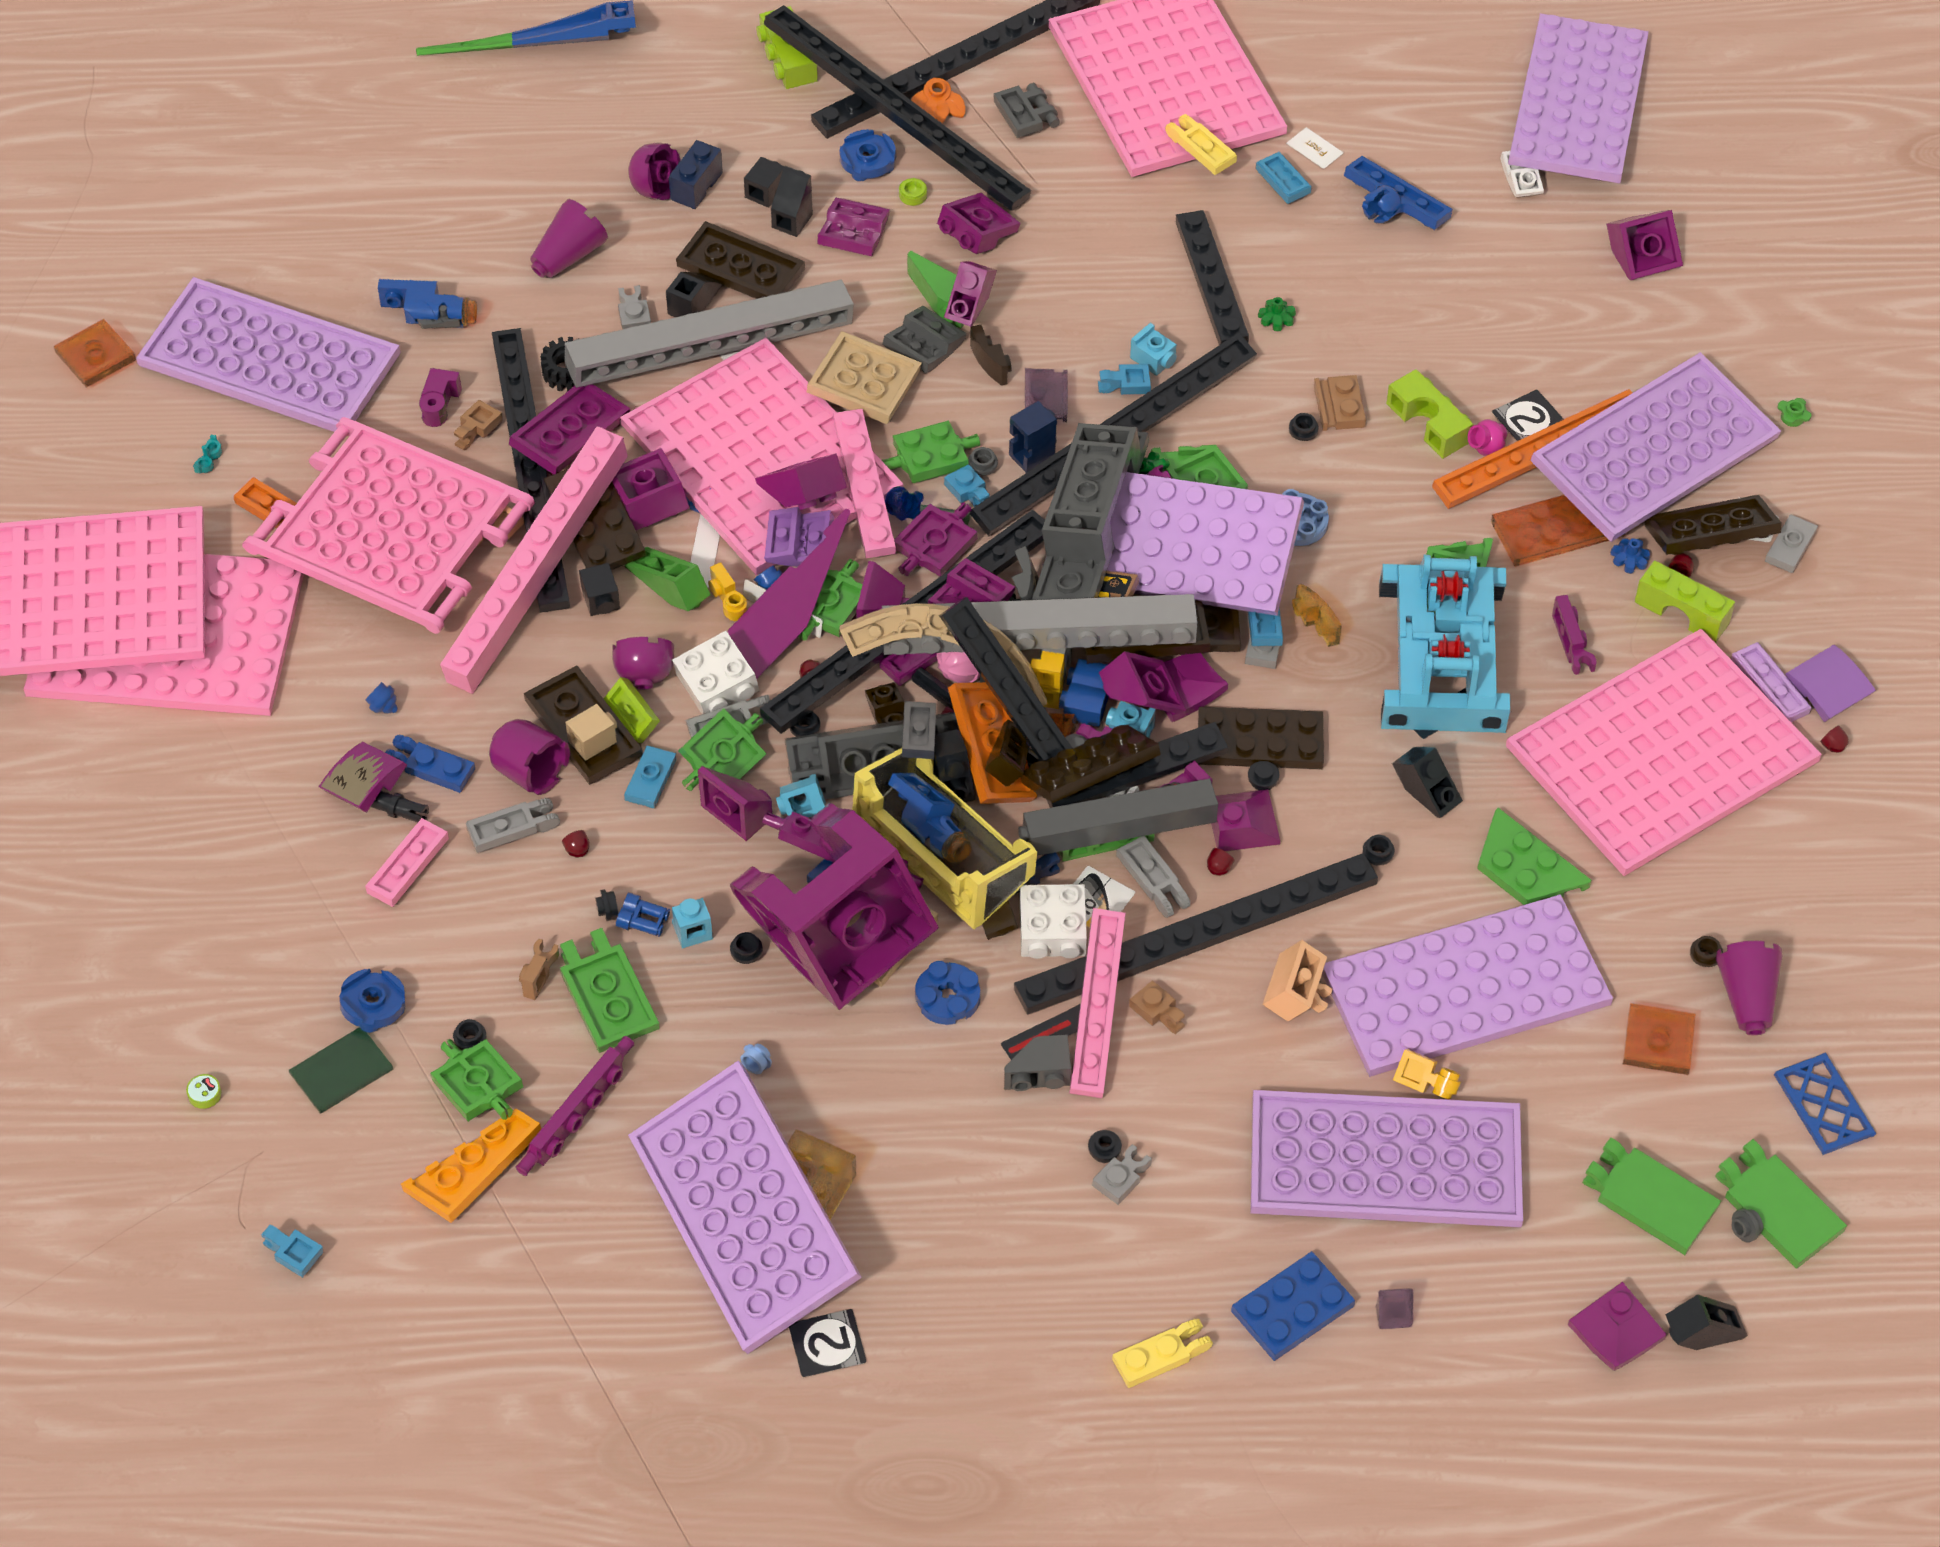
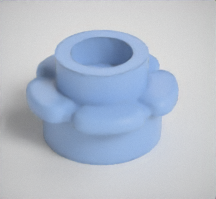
[740,1044,772,1074]

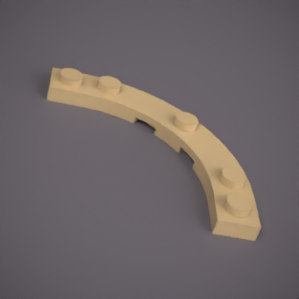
[840,603,1047,706]

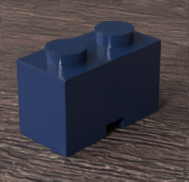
[669,140,723,209]
[1009,401,1057,473]

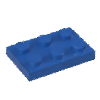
[1231,1251,1355,1361]

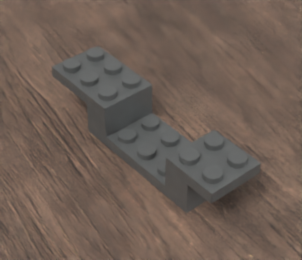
[1032,423,1149,600]

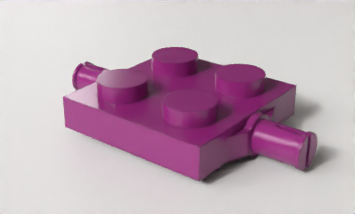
[894,502,978,576]

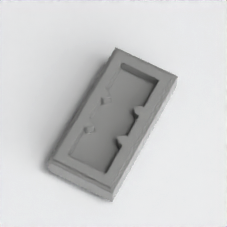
[1765,514,1818,573]

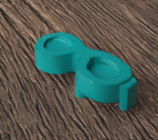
[193,434,222,474]

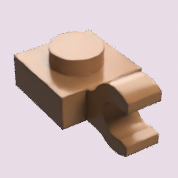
[454,400,503,451]
[519,939,559,1000]
[1129,980,1185,1034]

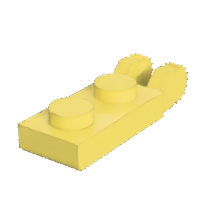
[1165,114,1237,175]
[1112,1318,1213,1388]

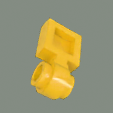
[708,562,748,621]
[1393,1049,1461,1100]

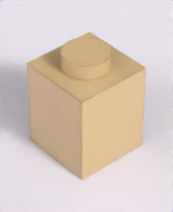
[565,704,617,761]

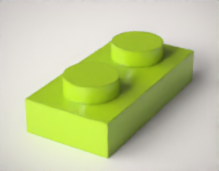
[603,677,660,743]

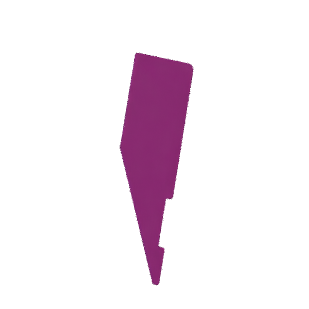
[727,509,850,679]

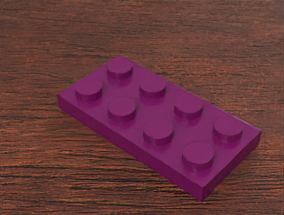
[509,384,630,474]

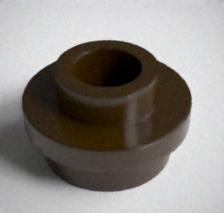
[1690,936,1723,967]

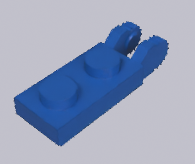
[385,734,475,793]

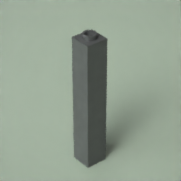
[1018,778,1218,856]

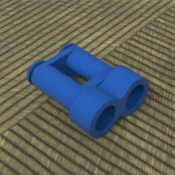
[616,892,670,937]

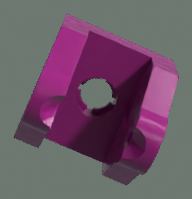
[730,803,939,1010]

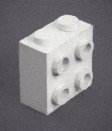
[672,631,760,714]
[1020,884,1087,959]

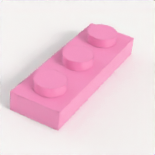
[365,818,449,907]

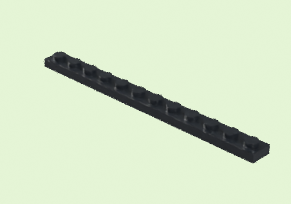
[811,0,1100,139]
[764,5,1031,211]
[492,328,570,613]
[970,332,1257,537]
[760,509,1045,734]
[1014,853,1378,1015]

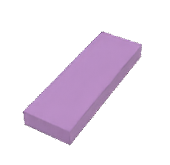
[1731,642,1812,722]

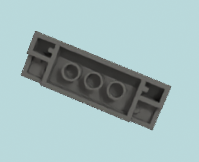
[785,712,972,801]

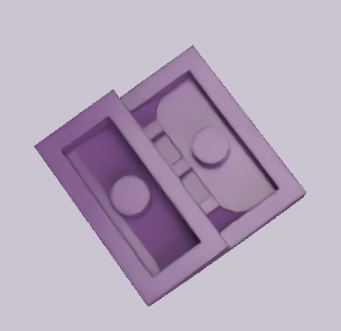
[764,507,834,567]
[1785,645,1876,722]

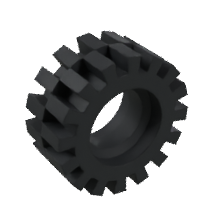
[540,337,579,391]

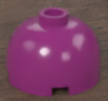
[628,143,681,200]
[612,637,674,690]

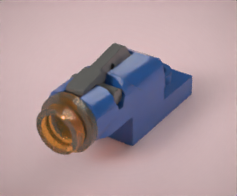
[378,279,477,329]
[888,773,972,863]

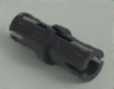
[371,791,429,823]

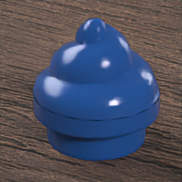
[754,565,783,590]
[365,682,398,714]

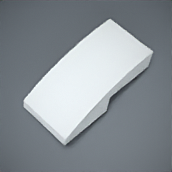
[1500,151,1544,197]

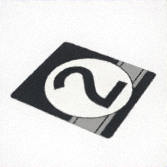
[1492,390,1564,441]
[789,1309,866,1377]

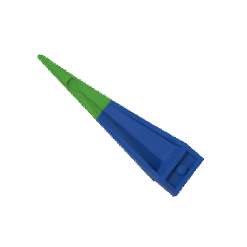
[416,0,636,56]

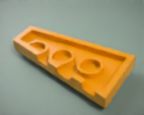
[401,1108,542,1223]

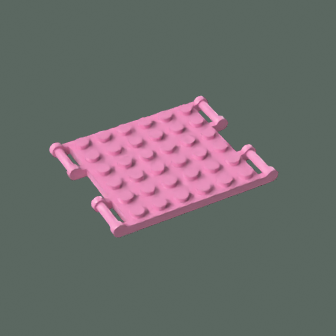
[242,417,535,634]

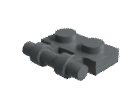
[994,83,1060,138]

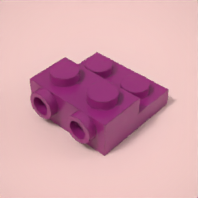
[937,193,1020,254]

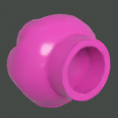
[1468,419,1508,456]

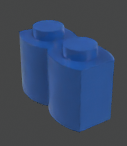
[1059,659,1109,727]

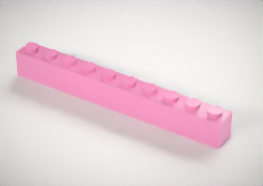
[440,426,628,694]

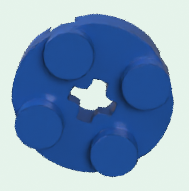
[839,129,896,181]
[915,961,980,1025]
[339,969,405,1033]

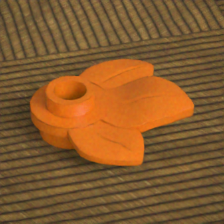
[911,78,965,123]

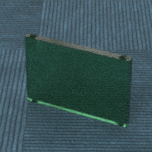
[289,1027,393,1114]

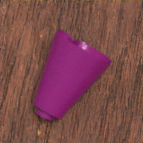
[530,199,608,278]
[1716,941,1783,1035]

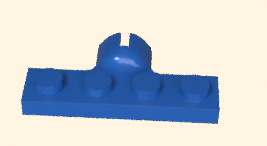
[1344,156,1453,230]

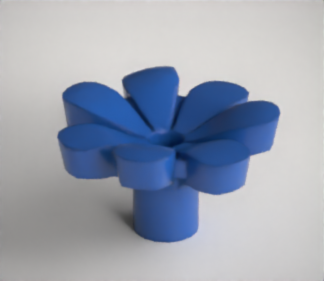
[1610,539,1650,574]

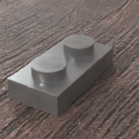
[902,701,936,759]

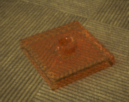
[54,319,136,388]
[1622,1003,1696,1075]

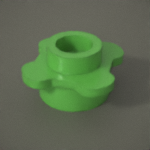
[1777,398,1811,427]

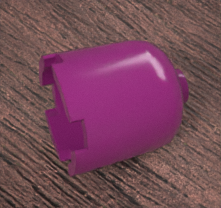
[489,719,570,795]

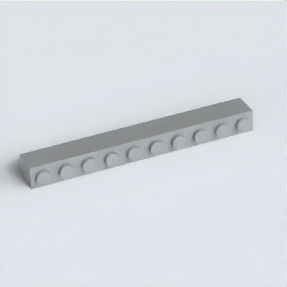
[565,279,854,388]
[882,594,1197,655]

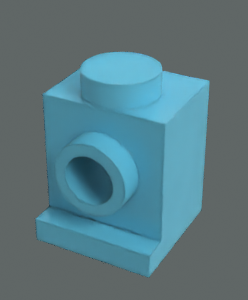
[1130,323,1177,376]
[1105,701,1156,738]
[776,774,826,817]
[672,898,713,949]

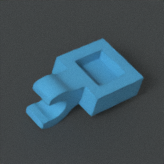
[1098,364,1151,395]
[944,464,990,507]
[261,1225,323,1278]

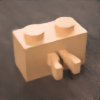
[1262,940,1333,1021]

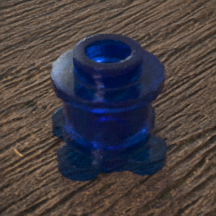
[885,486,924,521]

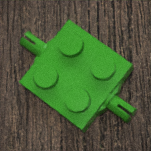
[882,420,980,483]
[798,559,863,641]
[678,708,767,791]
[430,1039,523,1122]

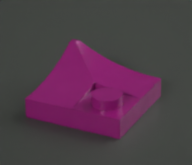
[1164,653,1228,722]
[1568,1282,1667,1371]

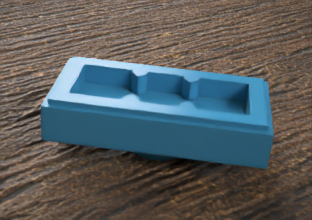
[1256,151,1312,204]
[1248,608,1283,646]
[624,745,677,809]

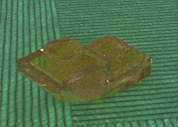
[1292,584,1342,647]

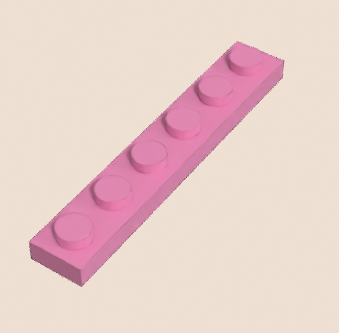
[833,409,896,558]
[1069,908,1125,1098]

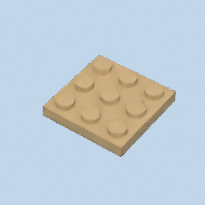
[806,331,922,424]

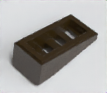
[985,720,1030,786]

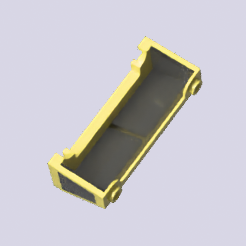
[852,748,1037,930]

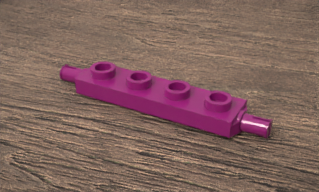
[762,811,924,890]
[515,1036,634,1176]

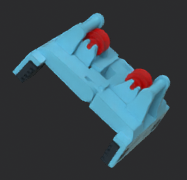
[1379,554,1510,733]

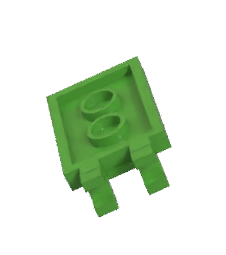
[560,928,660,1053]
[1582,1137,1721,1255]
[1715,1139,1847,1269]

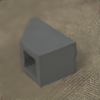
[1004,1035,1071,1091]

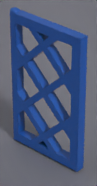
[1774,1053,1876,1155]

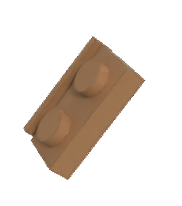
[1314,375,1366,431]

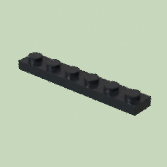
[1176,210,1249,345]
[939,597,1073,761]
[1047,722,1228,808]

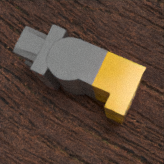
[1030,648,1072,709]

